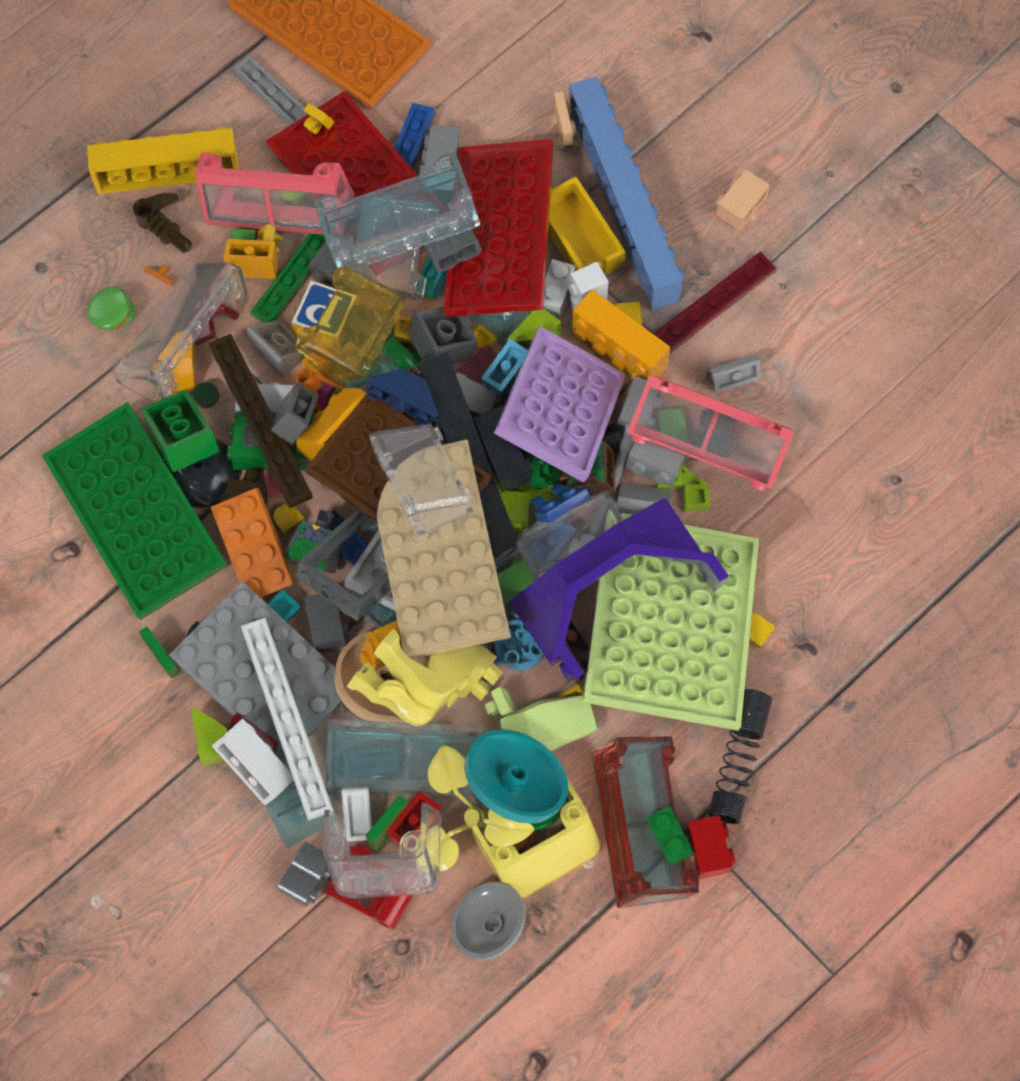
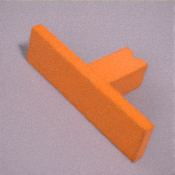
[145,264,173,286]

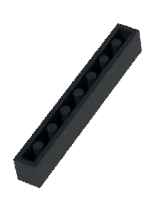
[417,352,519,556]

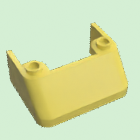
[472,778,600,899]

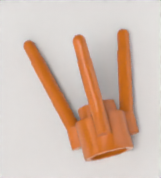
[295,367,349,412]

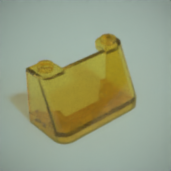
[294,265,407,383]

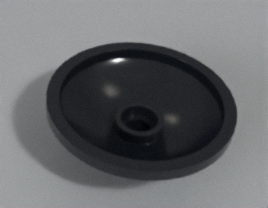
[165,439,239,508]

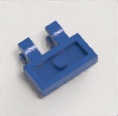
[530,483,591,523]

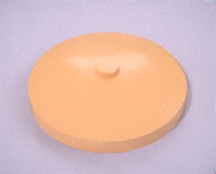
[334,633,425,726]

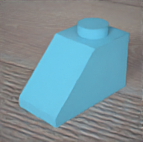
[481,339,528,400]

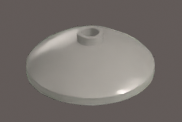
[451,882,526,961]

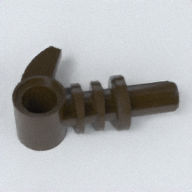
[133,193,193,253]

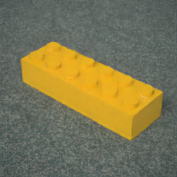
[87,127,240,195]

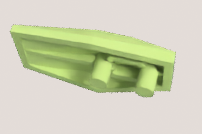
[500,695,598,751]

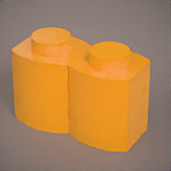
[360,620,403,670]

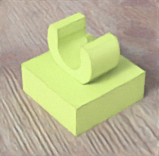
[484,687,517,717]

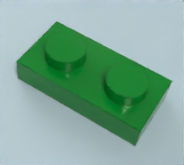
[646,806,694,867]

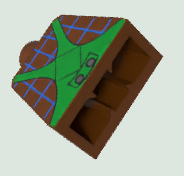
[557,441,615,496]

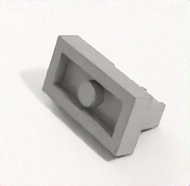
[710,354,762,394]

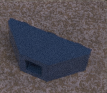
[361,368,439,425]

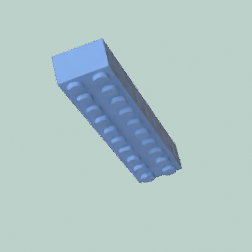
[569,76,684,311]

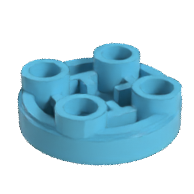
[494,619,544,671]

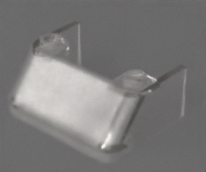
[516,489,624,580]
[323,803,441,898]

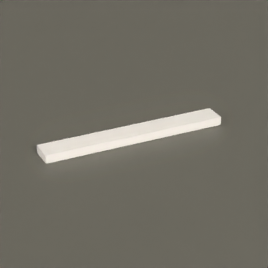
[241,618,334,821]

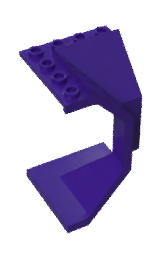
[509,498,729,684]

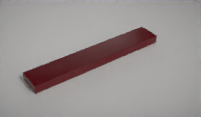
[653,251,777,354]

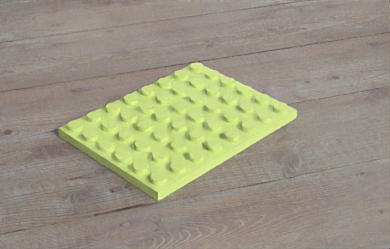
[582,511,759,731]

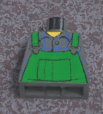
[284,509,341,574]

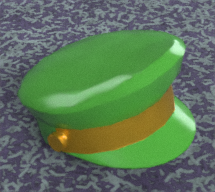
[87,287,136,331]

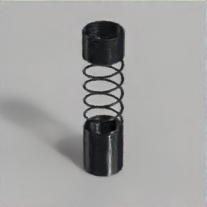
[707,689,773,824]

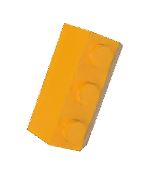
[296,388,367,461]

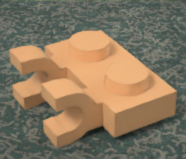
[552,91,578,149]

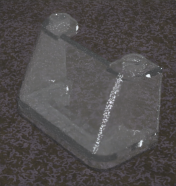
[368,423,474,538]

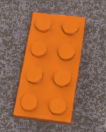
[211,488,296,598]

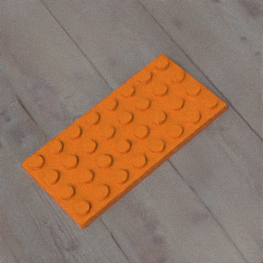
[227,0,431,110]

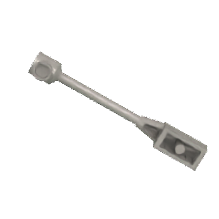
[567,376,663,556]

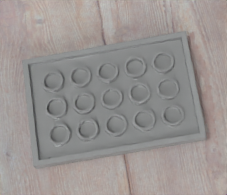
[169,581,342,763]

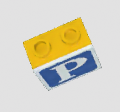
[292,281,358,350]

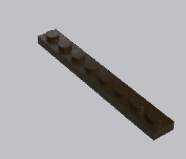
[208,334,313,508]

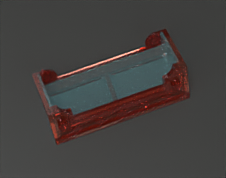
[592,736,699,908]

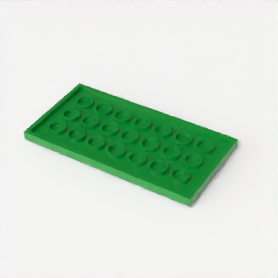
[42,402,228,620]

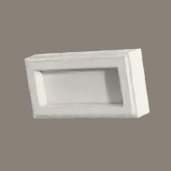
[342,786,372,841]

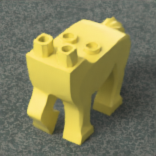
[347,629,504,726]

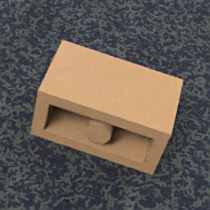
[716,170,770,231]

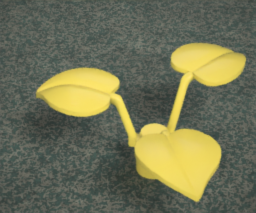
[416,746,534,873]

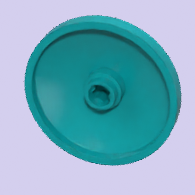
[464,730,568,824]

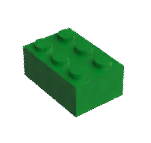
[141,389,220,472]

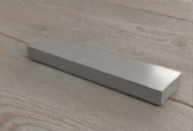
[232,55,307,126]

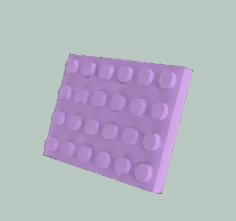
[494,326,626,482]

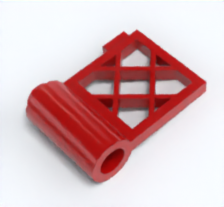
[325,844,421,930]

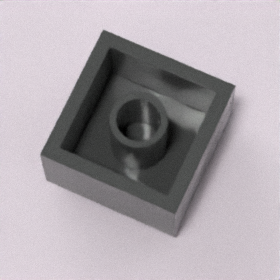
[406,307,478,364]

